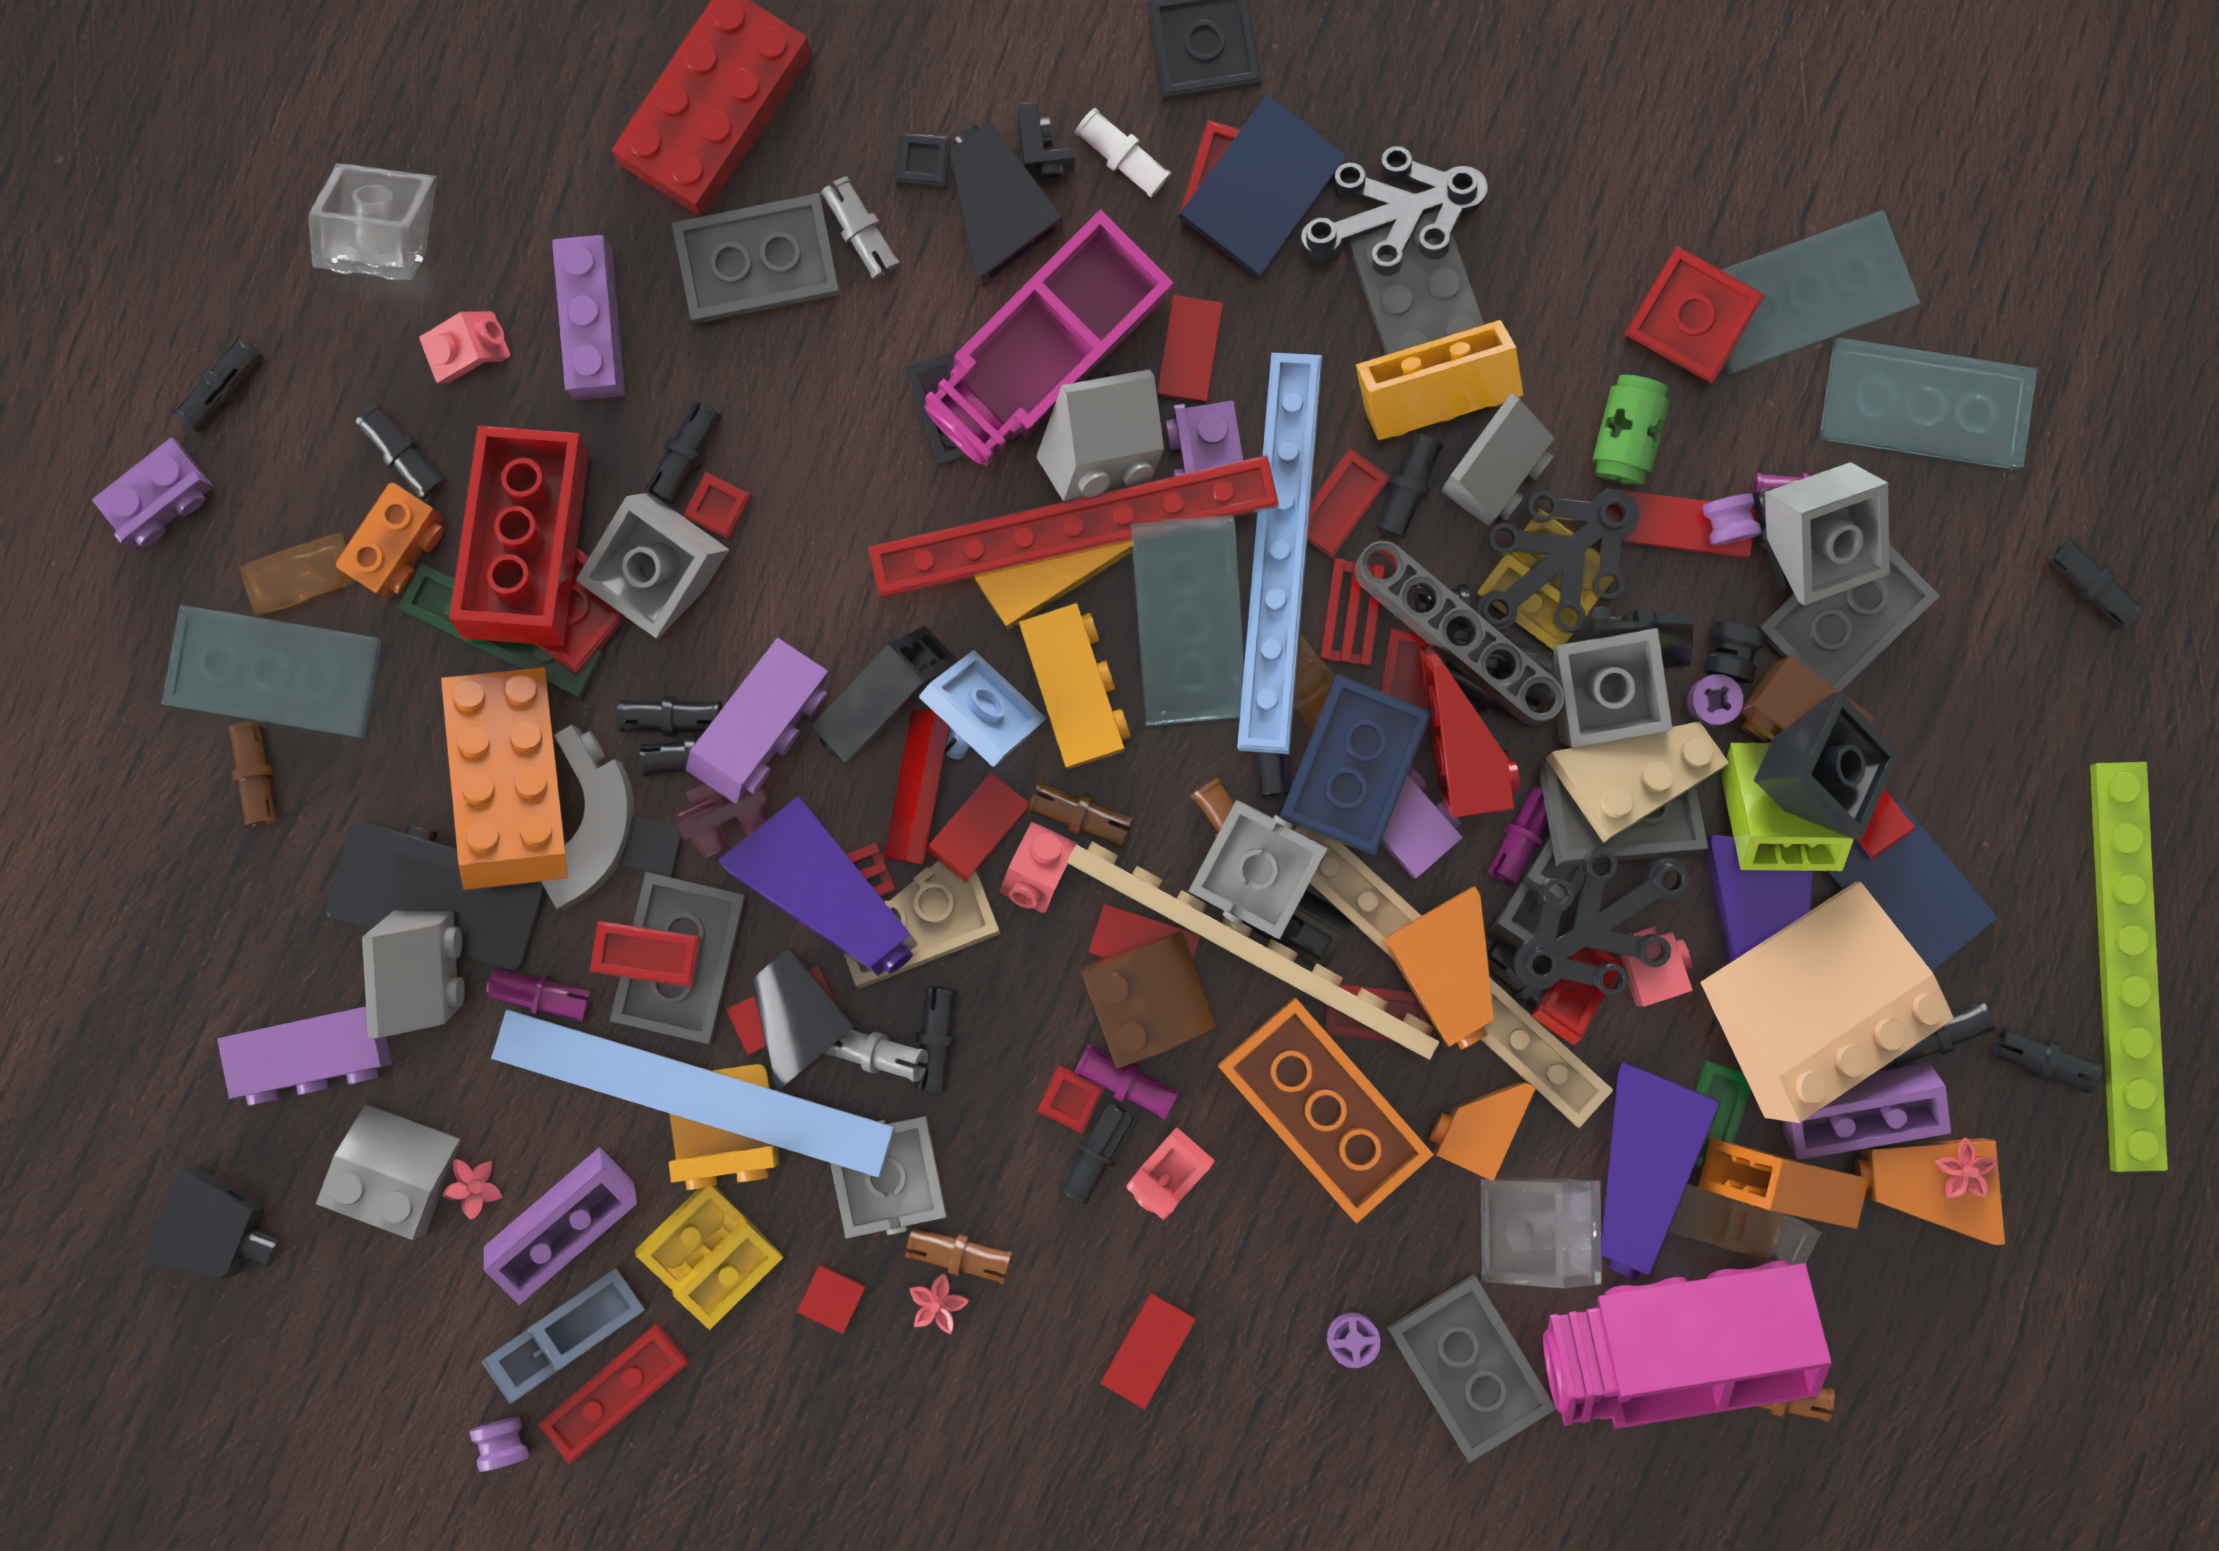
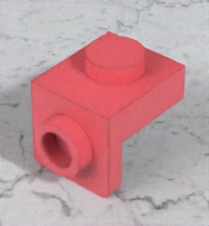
[419,311,510,383]
[1000,822,1077,913]
[1127,1127,1215,1220]

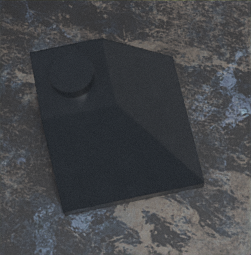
[1754,692,1900,839]

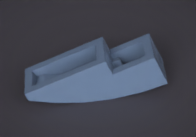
[482,1268,645,1404]

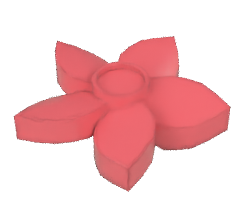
[1934,1138,1998,1198]
[442,1159,503,1220]
[910,1272,970,1334]

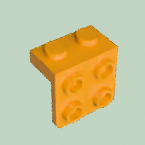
[669,1064,781,1190]

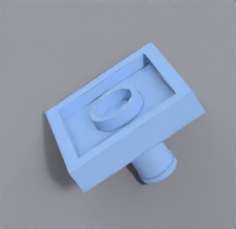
[919,650,1047,767]

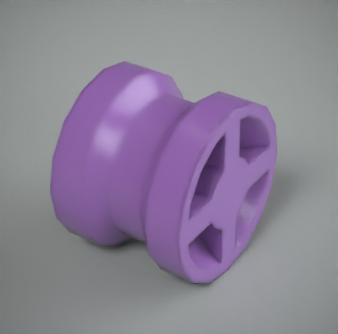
[1702,493,1762,546]
[1686,674,1743,728]
[1327,1312,1381,1368]
[469,1416,530,1472]

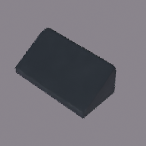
[1242,890,1352,968]

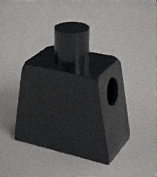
[144,1166,281,1278]

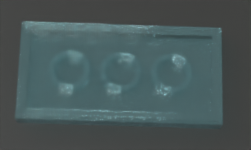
[1721,210,1920,375]
[1819,338,2037,470]
[1130,515,1244,726]
[161,605,382,739]

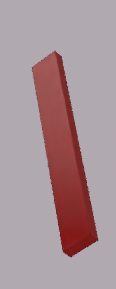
[868,455,1279,599]

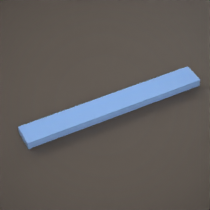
[1237,353,1323,754]
[491,1009,896,1177]

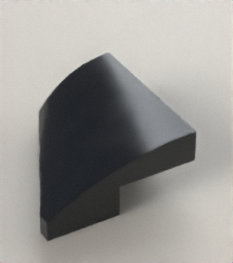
[1589,607,1693,667]
[752,948,855,1089]

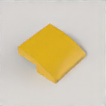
[1477,509,1621,650]
[635,1186,783,1330]

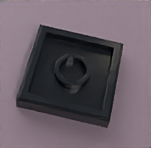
[1147,0,1262,101]

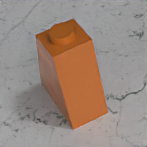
[1382,886,1494,1050]
[1698,1138,1869,1229]
[1854,1138,2005,1245]

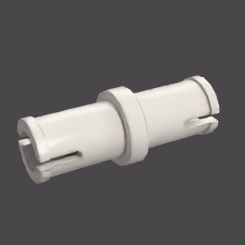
[1074,108,1171,198]

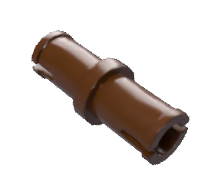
[227,721,278,827]
[1028,781,1134,848]

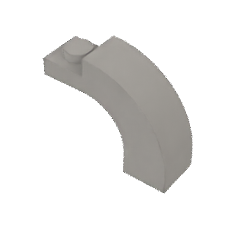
[541,725,635,910]

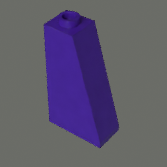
[718,796,918,977]
[1703,835,1813,965]
[1600,1062,1722,1279]

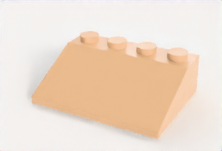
[1701,882,1954,1123]

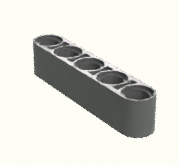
[1355,541,1564,725]

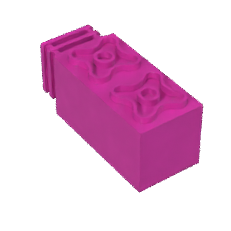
[925,209,1174,467]
[1543,1260,1832,1429]

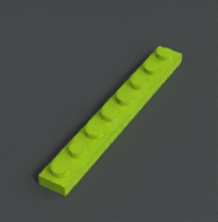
[2090,762,2168,1172]

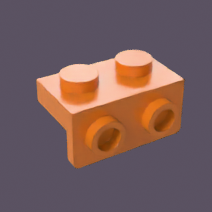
[336,483,446,601]

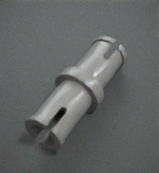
[820,177,900,280]
[823,1030,928,1082]

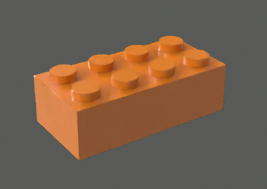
[441,667,568,890]
[1217,998,1434,1224]

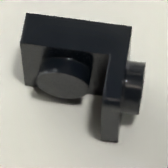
[1018,102,1075,181]

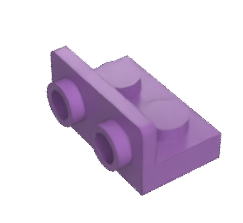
[1165,401,1243,477]
[92,437,214,549]

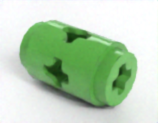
[1592,375,1670,486]

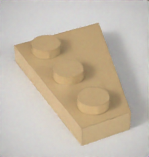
[1545,721,1729,843]
[844,861,1001,989]

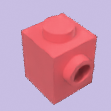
[1618,926,1693,1007]

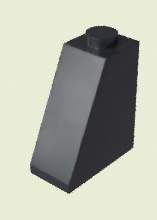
[949,121,1063,287]
[811,625,959,763]

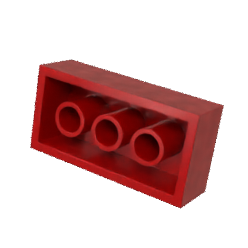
[611,0,813,217]
[449,426,589,646]

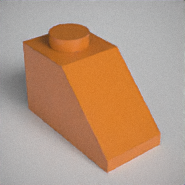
[1429,1081,1536,1181]

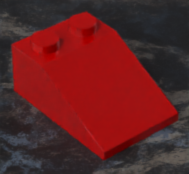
[1420,645,1520,818]

